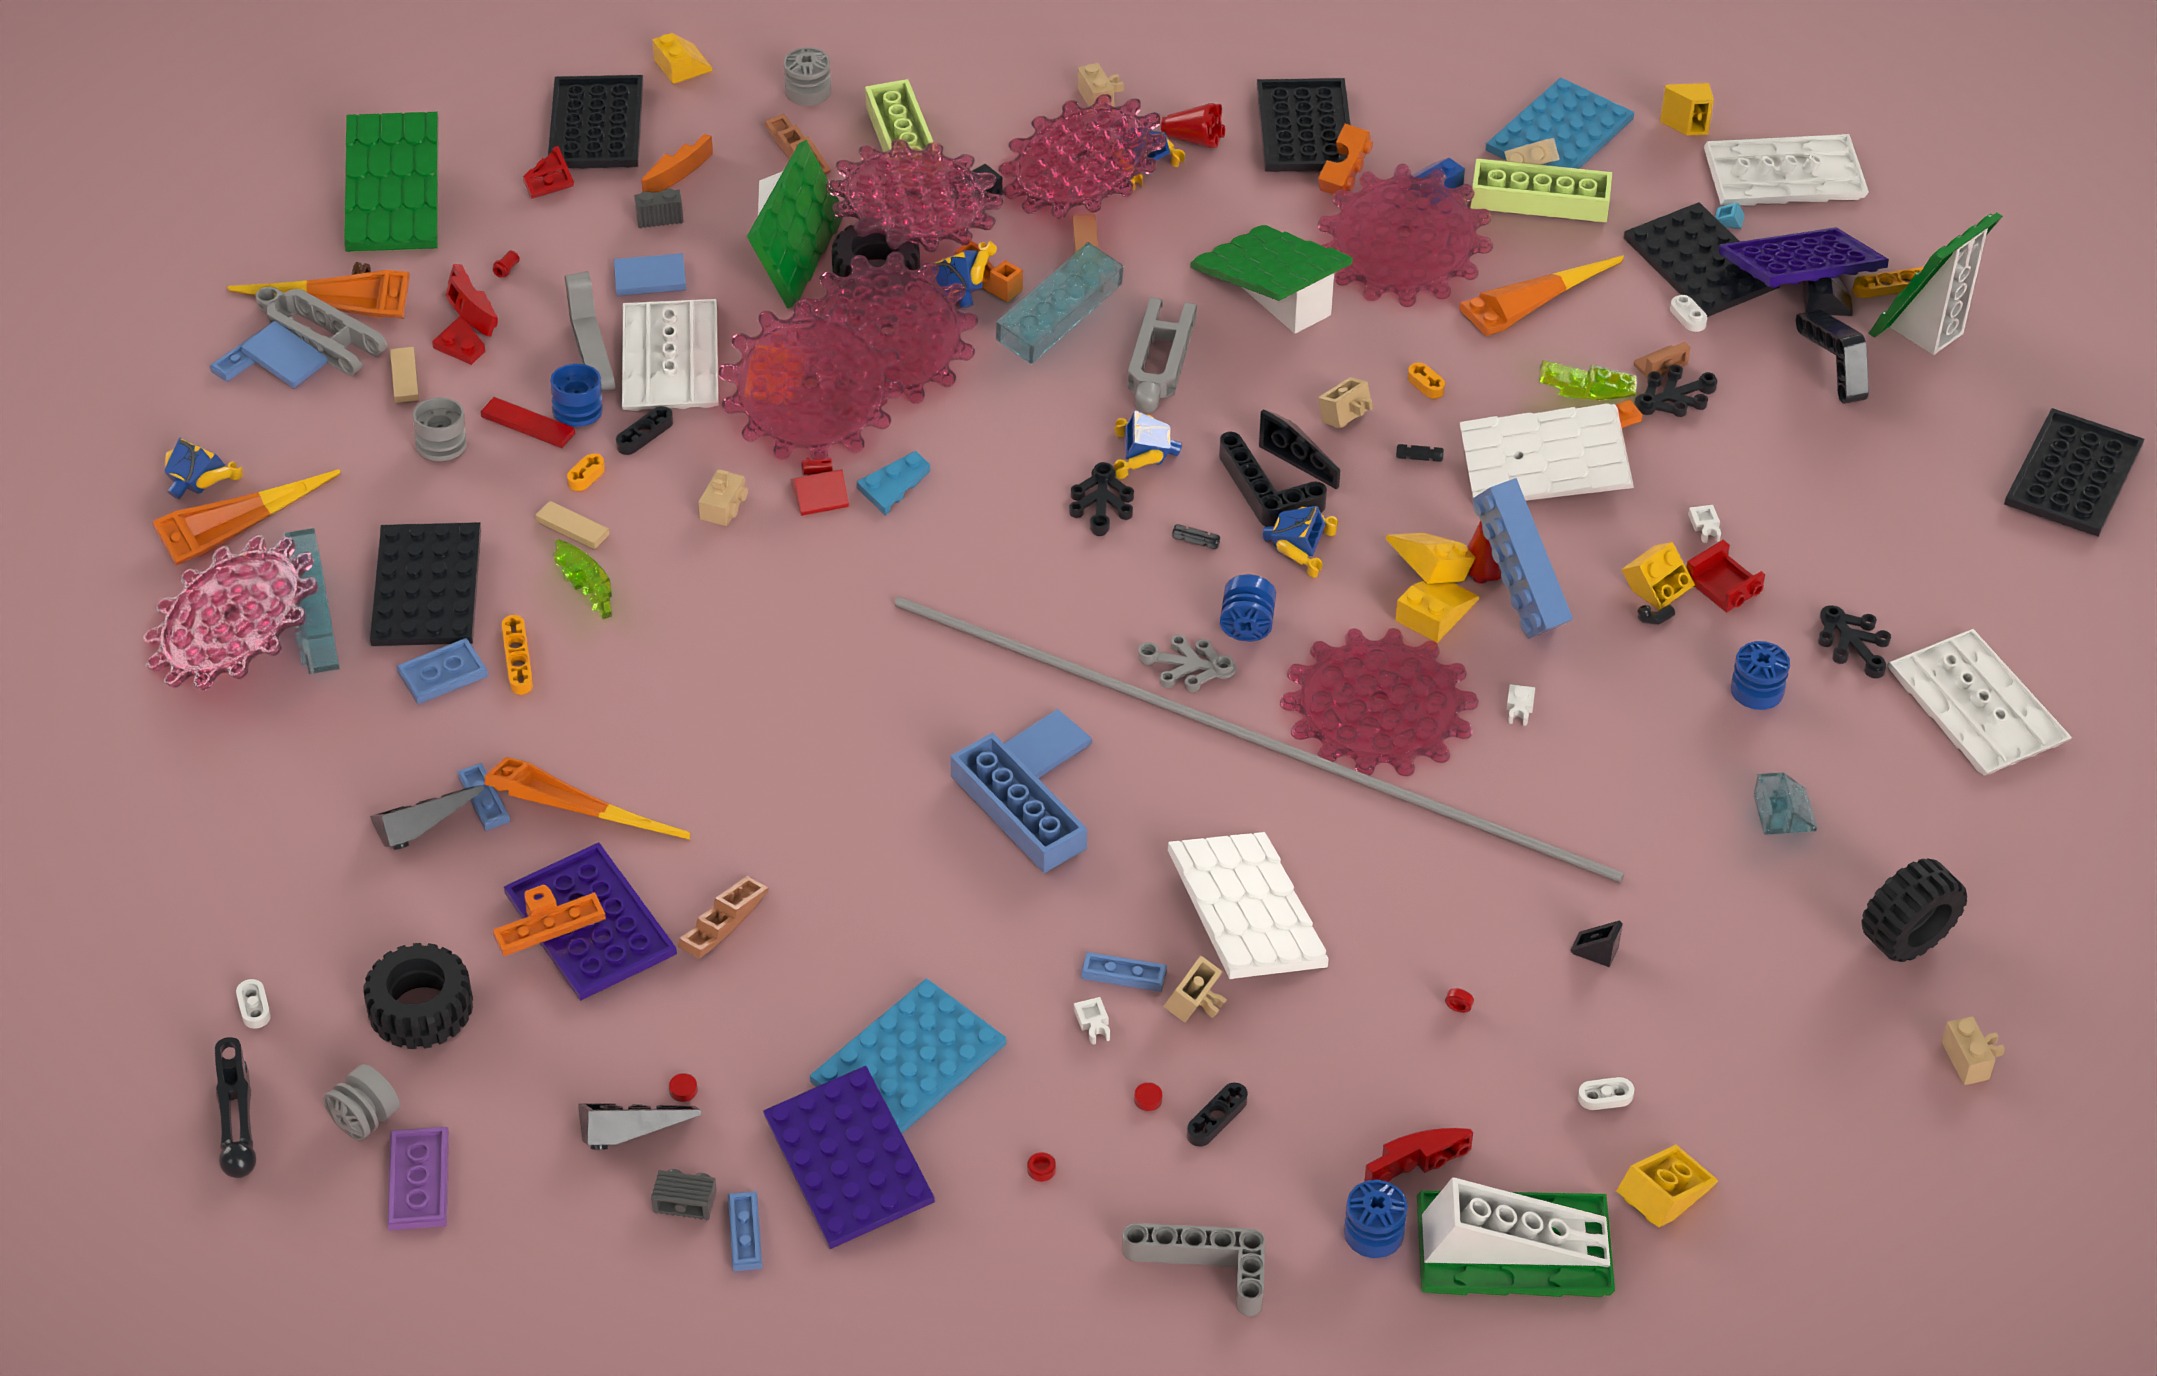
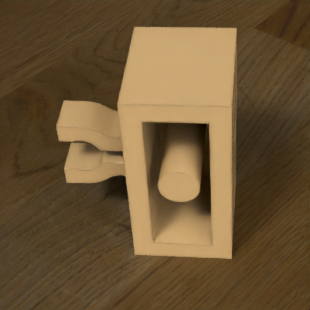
[1078,63,1124,114]
[1504,138,1560,165]
[1318,377,1373,428]
[698,469,748,526]
[1163,955,1227,1023]
[1942,1016,2005,1085]

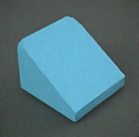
[1715,203,1744,229]

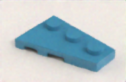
[856,451,930,516]

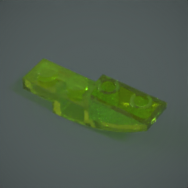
[1539,360,1637,400]
[553,539,612,619]

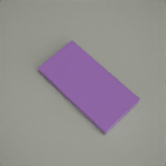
[388,1127,449,1230]

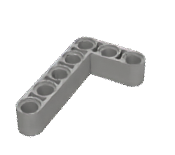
[565,271,615,392]
[1122,1223,1265,1316]

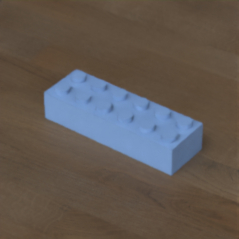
[1472,478,1573,639]
[950,733,1087,873]

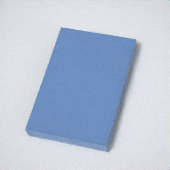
[614,253,686,296]
[241,321,327,389]
[396,638,488,704]
[1004,709,1092,779]

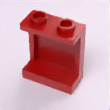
[1686,540,1765,613]

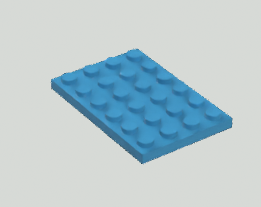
[1485,77,1635,169]
[810,978,1007,1133]

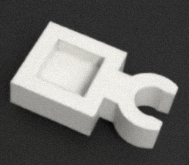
[1688,505,1721,543]
[1507,684,1535,726]
[1074,997,1110,1045]

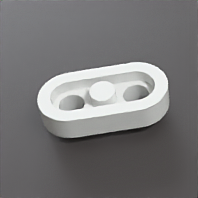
[1670,295,1707,332]
[236,979,271,1029]
[1578,1077,1635,1110]

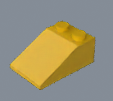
[1385,533,1476,584]
[1395,580,1479,643]
[1616,1144,1719,1228]

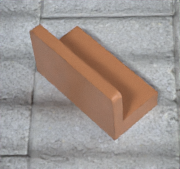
[1634,342,1690,379]

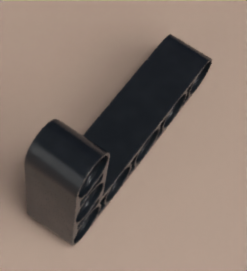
[1795,310,1869,404]
[1219,431,1327,527]

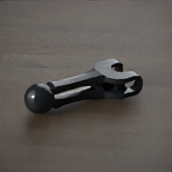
[215,1037,256,1178]

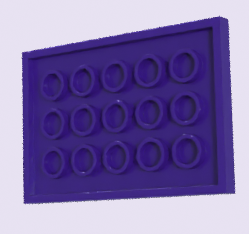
[1719,227,1889,287]
[504,842,677,1001]
[763,1065,935,1249]

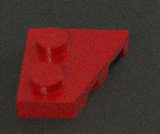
[523,146,574,199]
[432,316,485,365]

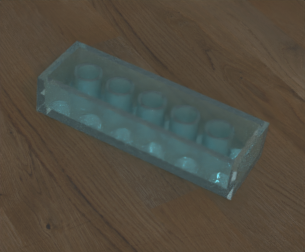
[996,242,1124,364]
[281,528,340,674]

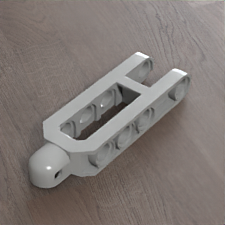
[256,287,387,376]
[1128,297,1197,413]

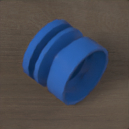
[550,363,603,427]
[1220,574,1277,642]
[1731,641,1790,710]
[1344,1180,1408,1258]

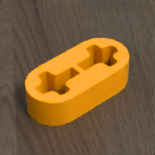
[1408,363,1445,399]
[567,453,605,491]

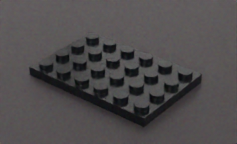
[548,75,644,169]
[1257,78,1351,172]
[1624,202,1780,317]
[2004,408,2145,537]
[370,522,481,646]

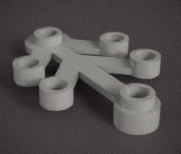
[1138,635,1236,692]

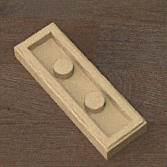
[390,346,419,403]
[535,501,610,549]

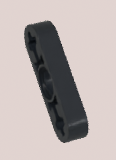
[616,406,673,455]
[1187,1082,1248,1147]

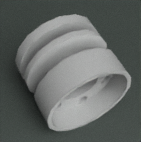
[783,47,831,106]
[413,397,467,461]
[323,1064,400,1141]

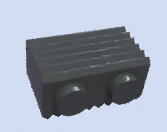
[634,189,684,229]
[651,1169,717,1221]

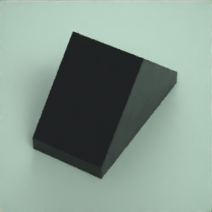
[1570,920,1623,967]

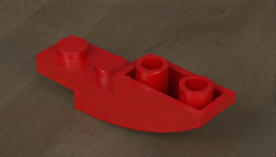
[445,264,498,337]
[1364,1128,1473,1182]

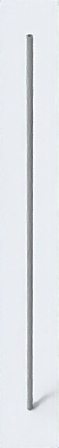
[895,597,1624,883]

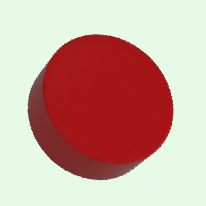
[1445,988,1474,1013]
[669,1073,698,1102]
[1134,1083,1162,1111]
[1027,1152,1056,1182]

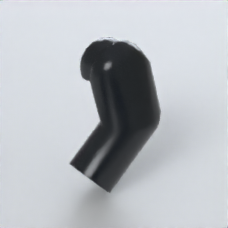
[1637,605,1675,625]

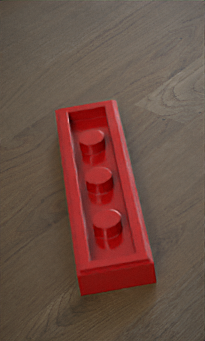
[481,397,575,448]

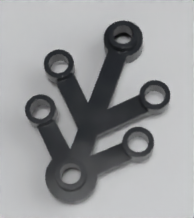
[1634,365,1718,417]
[1069,462,1134,536]
[1818,605,1891,678]

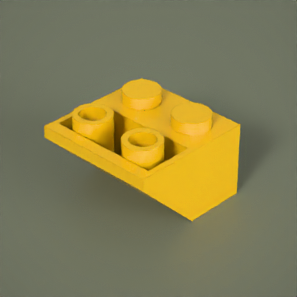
[1660,83,1714,136]
[1621,542,1695,610]

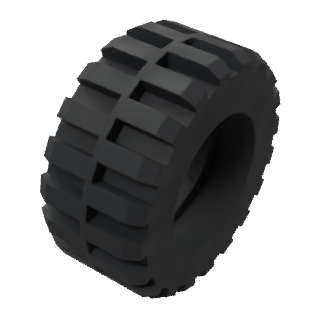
[831,219,920,303]
[1861,858,1967,962]
[363,943,473,1049]

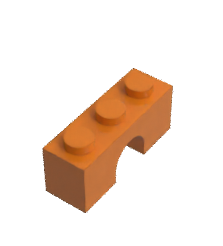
[1318,124,1373,198]
[955,240,1023,303]

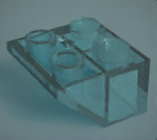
[1754,772,1817,835]

